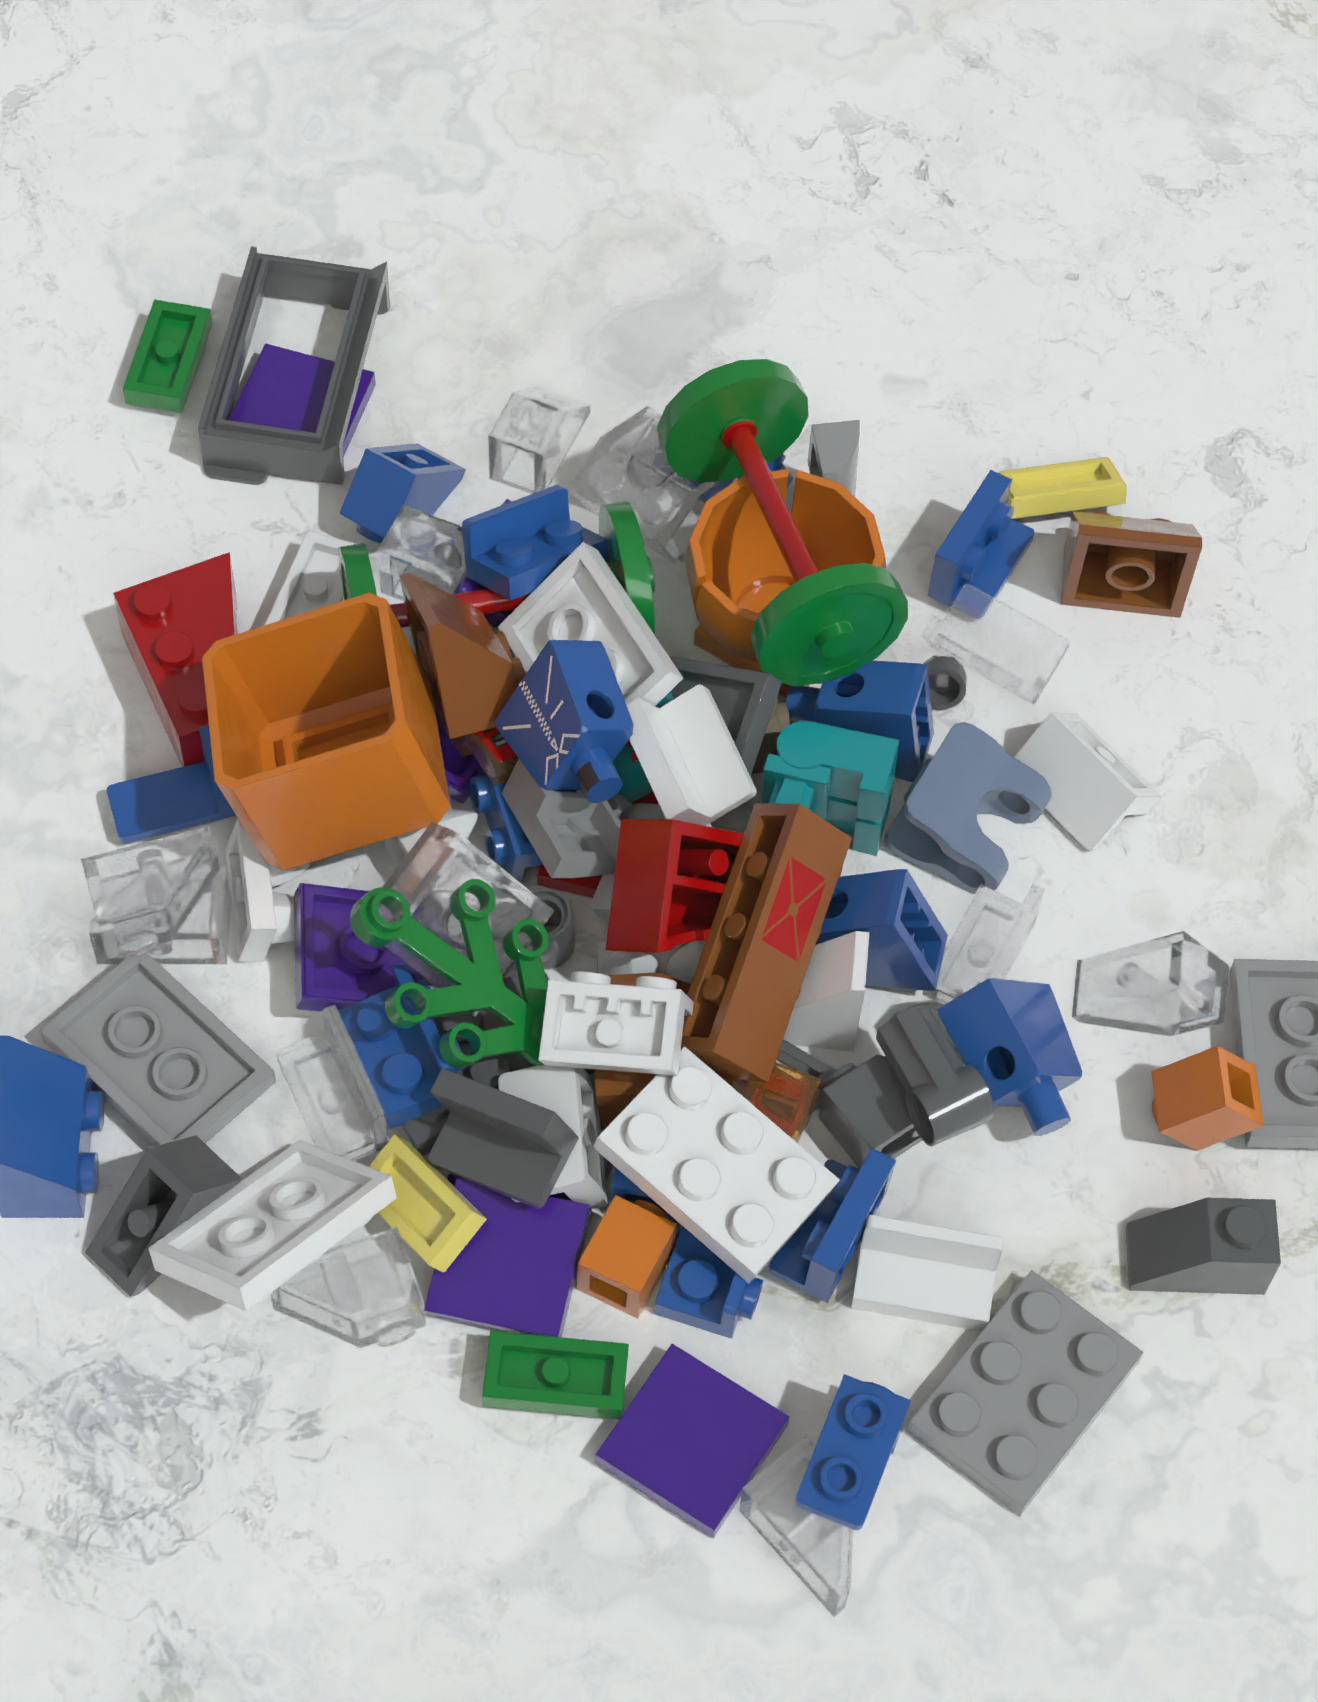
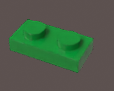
[123,299,213,413]
[482,1331,629,1419]

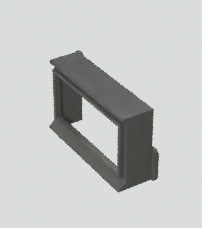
[198,246,390,485]

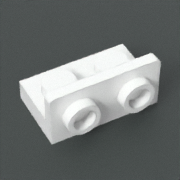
[539,971,694,1076]

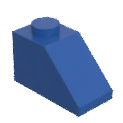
[339,443,466,544]

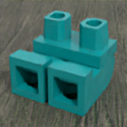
[762,721,899,856]

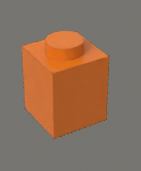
[1151,1045,1264,1151]
[577,1195,677,1319]

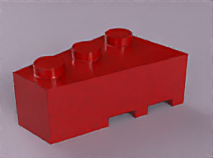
[113,552,238,767]
[605,819,744,953]

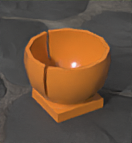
[684,469,886,698]

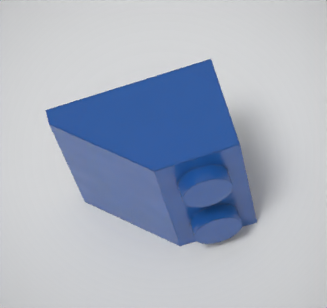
[0,1035,104,1218]

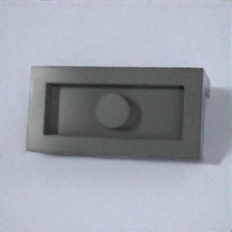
[428,1068,579,1209]

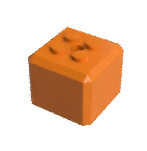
[202,593,451,871]

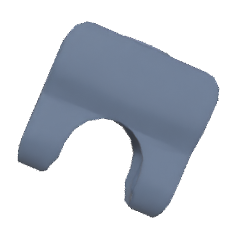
[884,722,1051,895]

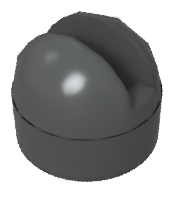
[923,655,967,709]

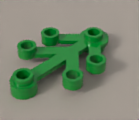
[350,879,549,1068]

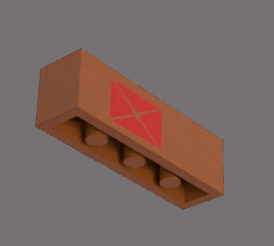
[681,804,852,1083]

